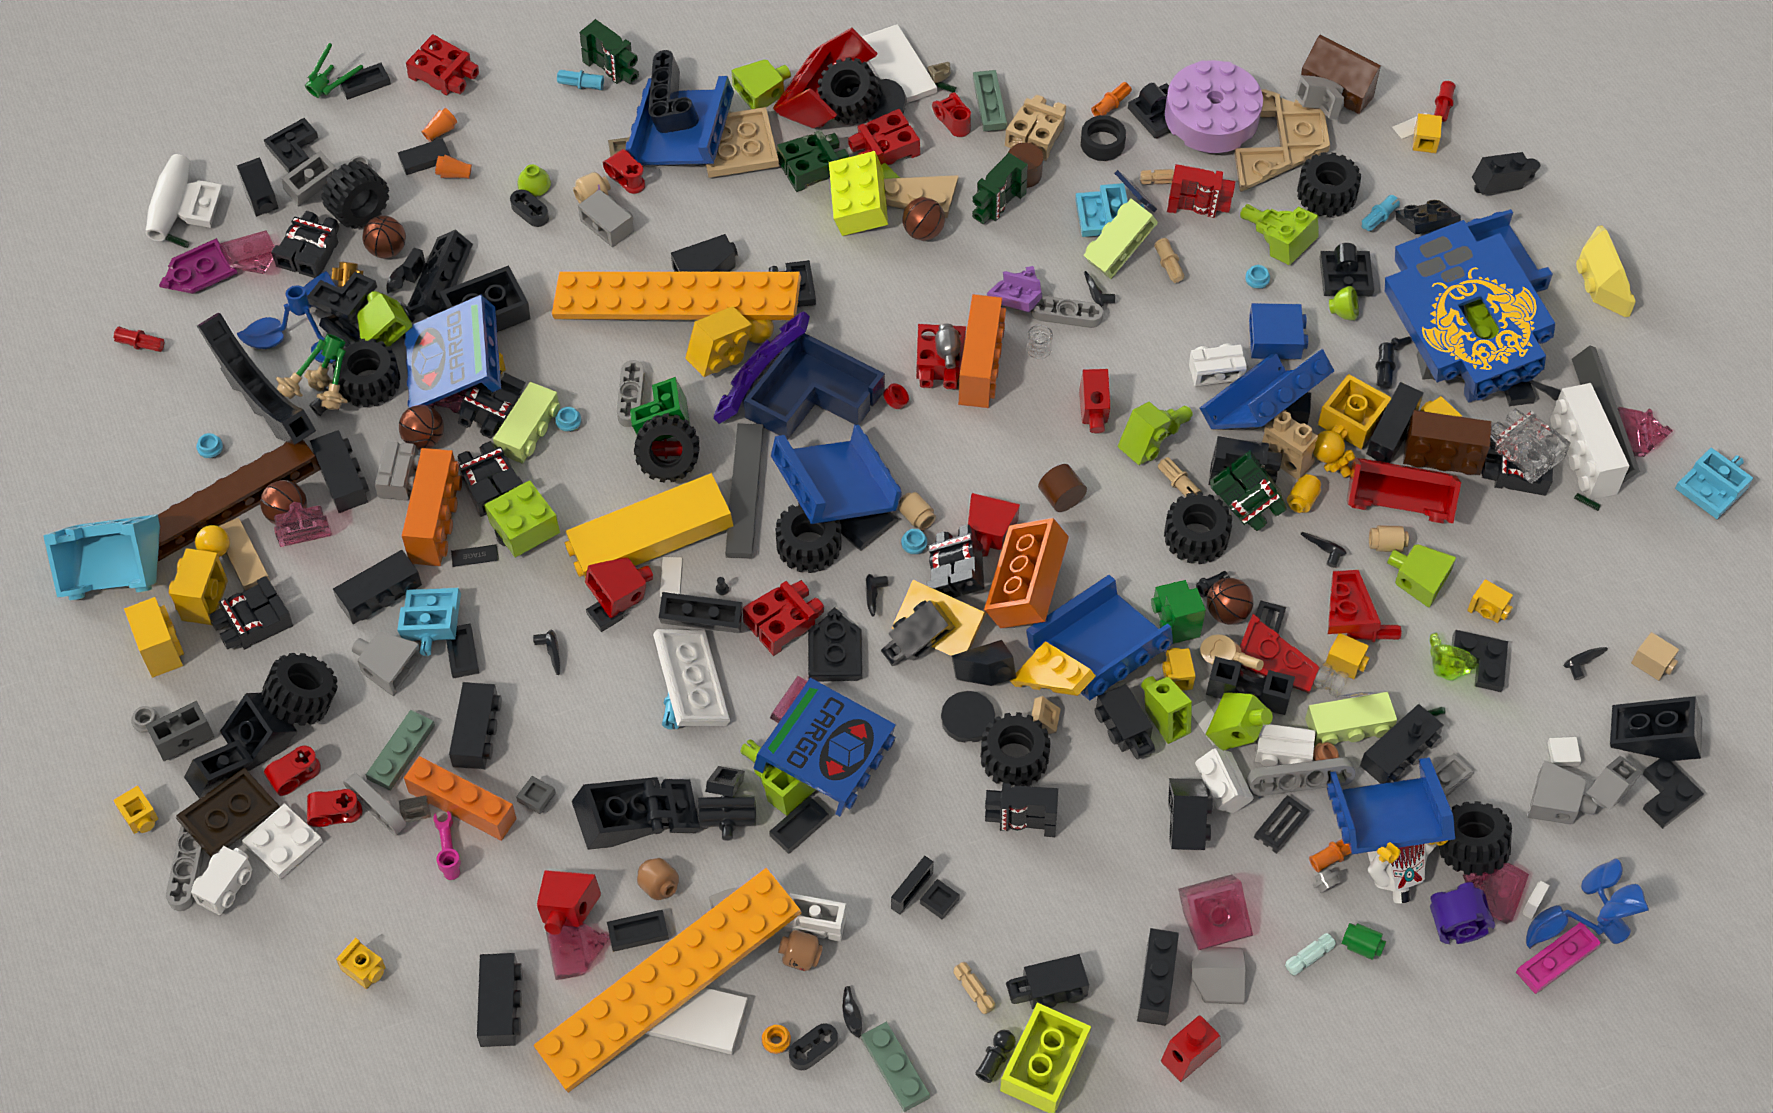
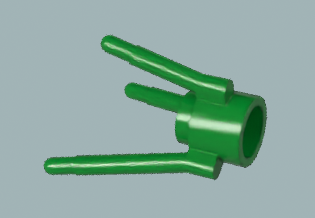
[305,43,363,98]

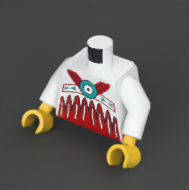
[1368,840,1448,903]

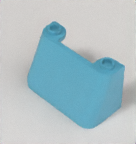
[43,514,160,600]

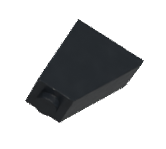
[671,234,738,272]
[1366,382,1424,463]

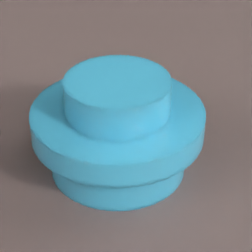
[1245,265,1270,288]
[555,407,581,431]
[196,433,223,458]
[901,529,927,554]

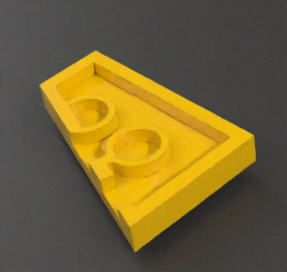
[1009,641,1096,696]

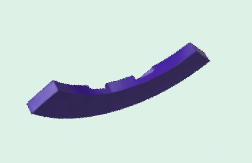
[713,311,810,424]

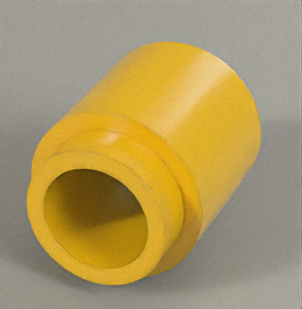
[1287,474,1321,513]

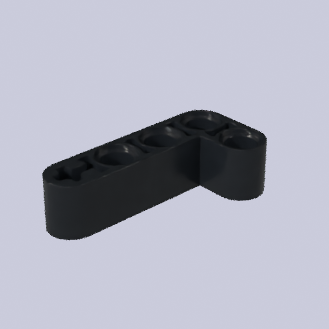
[649,50,699,133]

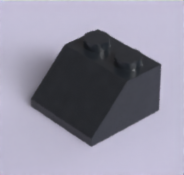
[220,693,298,771]

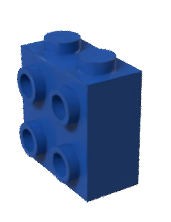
[1249,303,1308,359]

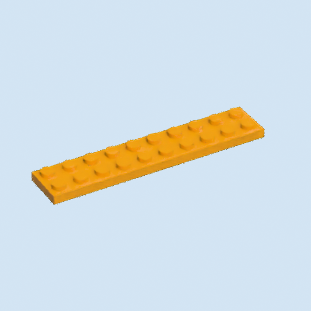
[552,272,801,320]
[533,868,802,1093]

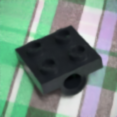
[1128,83,1170,138]
[1395,200,1461,235]
[1319,243,1374,296]

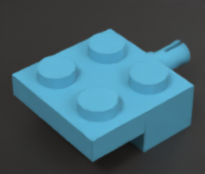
[1075,183,1144,237]
[1675,447,1753,519]
[397,588,461,656]

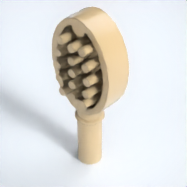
[1200,634,1264,671]

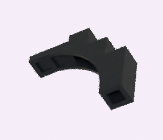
[197,313,316,445]

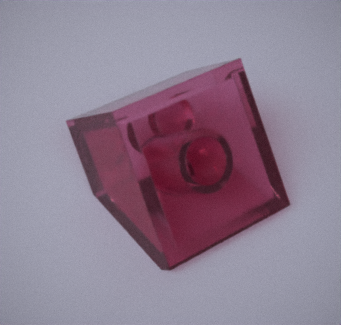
[1178,874,1253,950]

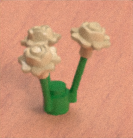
[276,334,348,410]

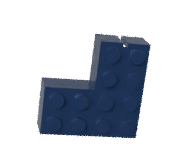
[744,333,885,440]

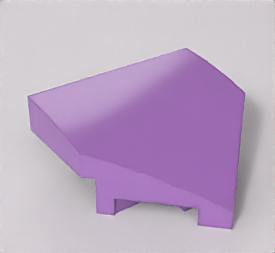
[987,266,1042,312]

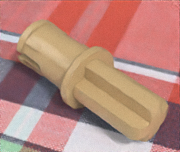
[1154,238,1184,283]
[1158,457,1202,497]

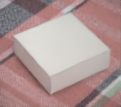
[1547,737,1581,767]
[1523,881,1550,919]

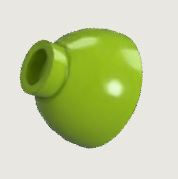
[517,164,551,197]
[1329,286,1359,320]

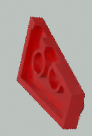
[1328,570,1381,634]
[1240,614,1319,694]

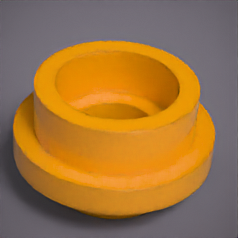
[762,1025,791,1054]

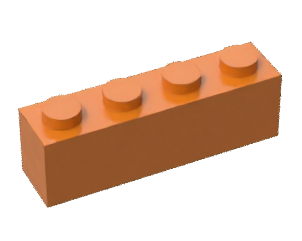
[404,756,517,841]

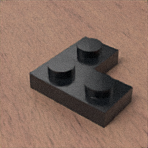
[264,118,318,173]
[307,272,377,322]
[1450,630,1508,692]
[1642,758,1704,829]

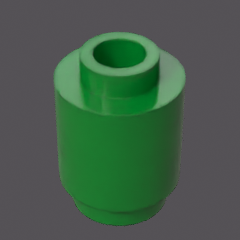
[1341,923,1387,960]

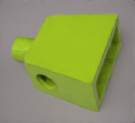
[731,59,791,109]
[357,291,412,347]
[1387,544,1456,608]
[1141,676,1192,744]
[1205,693,1273,751]

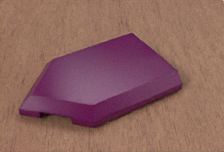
[159,238,237,294]

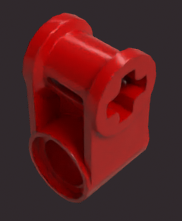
[932,92,971,137]
[603,149,645,194]
[264,746,321,796]
[307,789,363,827]

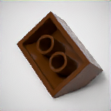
[1301,34,1381,114]

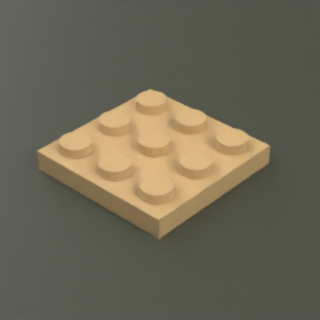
[705,107,779,178]

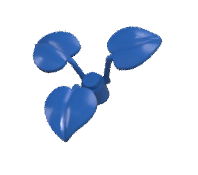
[237,271,336,363]
[1526,859,1649,949]

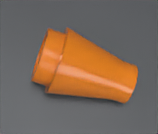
[421,108,457,142]
[435,155,472,179]

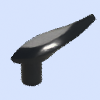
[386,264,405,294]
[1084,271,1115,307]
[1528,380,1561,401]
[1301,532,1346,568]
[866,574,888,617]
[533,629,560,675]
[1563,647,1608,680]
[842,986,862,1038]

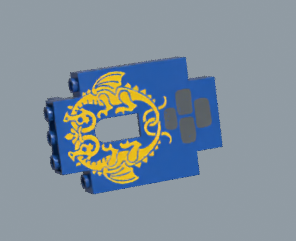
[1385,220,1555,403]

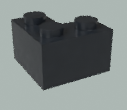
[1168,778,1212,850]

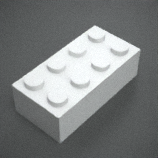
[1550,383,1629,500]

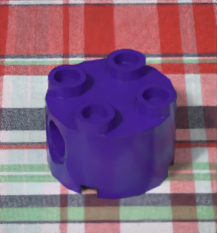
[1430,882,1495,944]

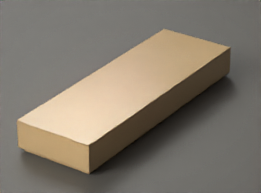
[219,517,270,591]

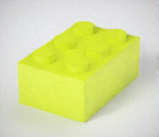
[829,151,888,236]
[1000,1003,1091,1113]

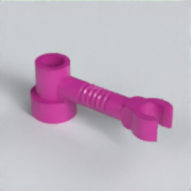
[433,811,461,880]

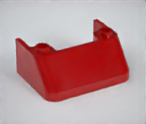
[773,27,878,129]
[1347,458,1461,523]

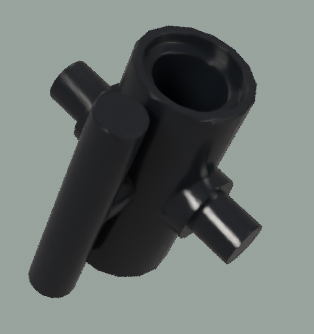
[698,795,756,841]

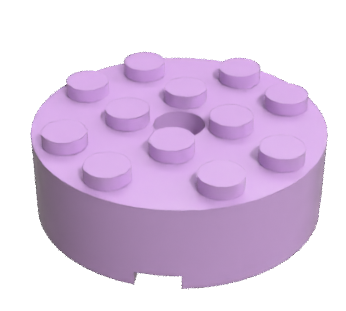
[1165,60,1263,153]

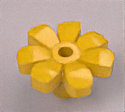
[1324,450,1355,478]

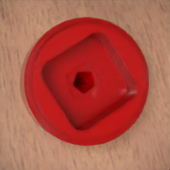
[883,383,909,409]

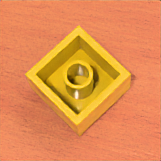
[124,597,184,678]

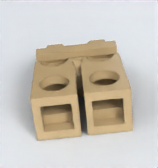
[1005,94,1067,161]
[1262,410,1318,480]

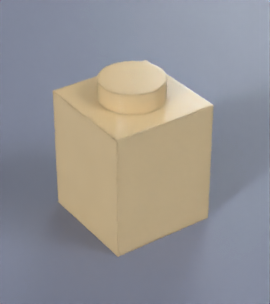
[1631,632,1679,681]

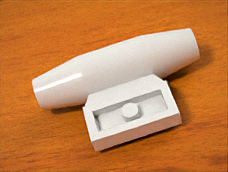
[146,154,222,241]

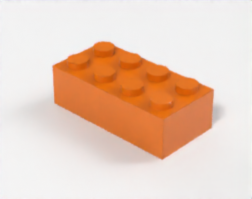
[958,294,1006,408]
[402,448,462,566]
[984,518,1069,628]

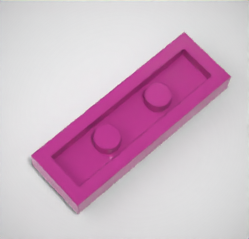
[1516,922,1601,994]

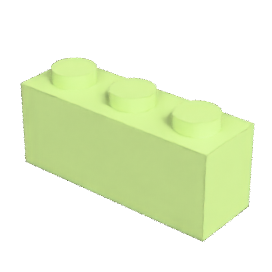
[1083,199,1158,279]
[493,382,560,464]
[1305,692,1397,746]

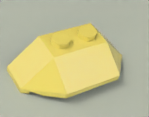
[1576,225,1636,317]

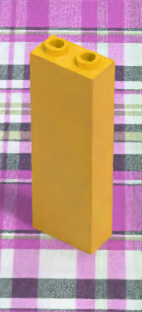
[564,473,733,578]

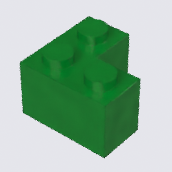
[630,377,690,442]
[1151,580,1206,644]

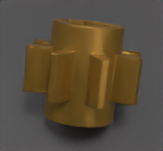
[331,262,364,287]

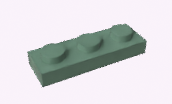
[973,70,1007,131]
[365,710,435,791]
[861,1021,930,1112]

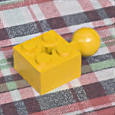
[685,306,774,377]
[1313,374,1391,463]
[169,525,230,625]

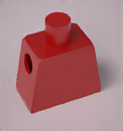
[1079,369,1110,434]
[968,493,1020,557]
[585,557,653,618]
[537,870,601,935]
[1161,1015,1221,1082]

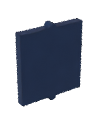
[1114,170,1157,212]

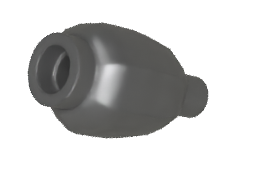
[935,323,960,369]

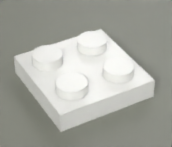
[242,803,323,880]

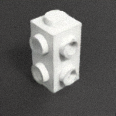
[191,846,253,916]

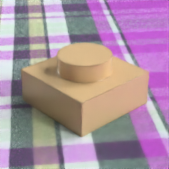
[1031,696,1061,734]

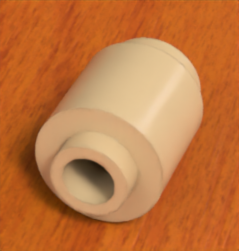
[898,492,936,530]
[1369,525,1409,552]

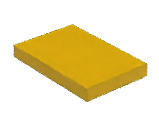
[891,580,986,656]

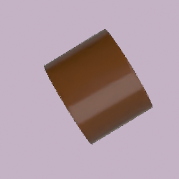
[1008,143,1043,188]
[1038,464,1087,512]

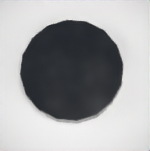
[866,79,907,121]
[941,691,995,743]

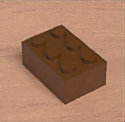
[1403,410,1492,475]

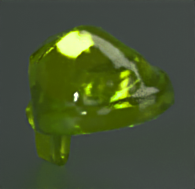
[1430,633,1477,681]

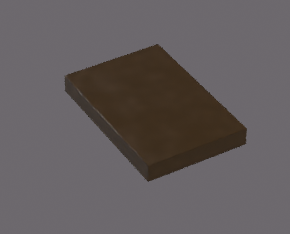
[176,767,280,858]

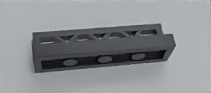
[407,229,473,317]

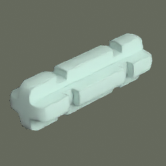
[1285,933,1336,975]

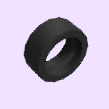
[1080,115,1126,161]

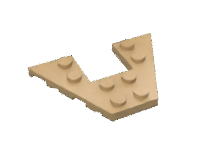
[1234,89,1330,191]

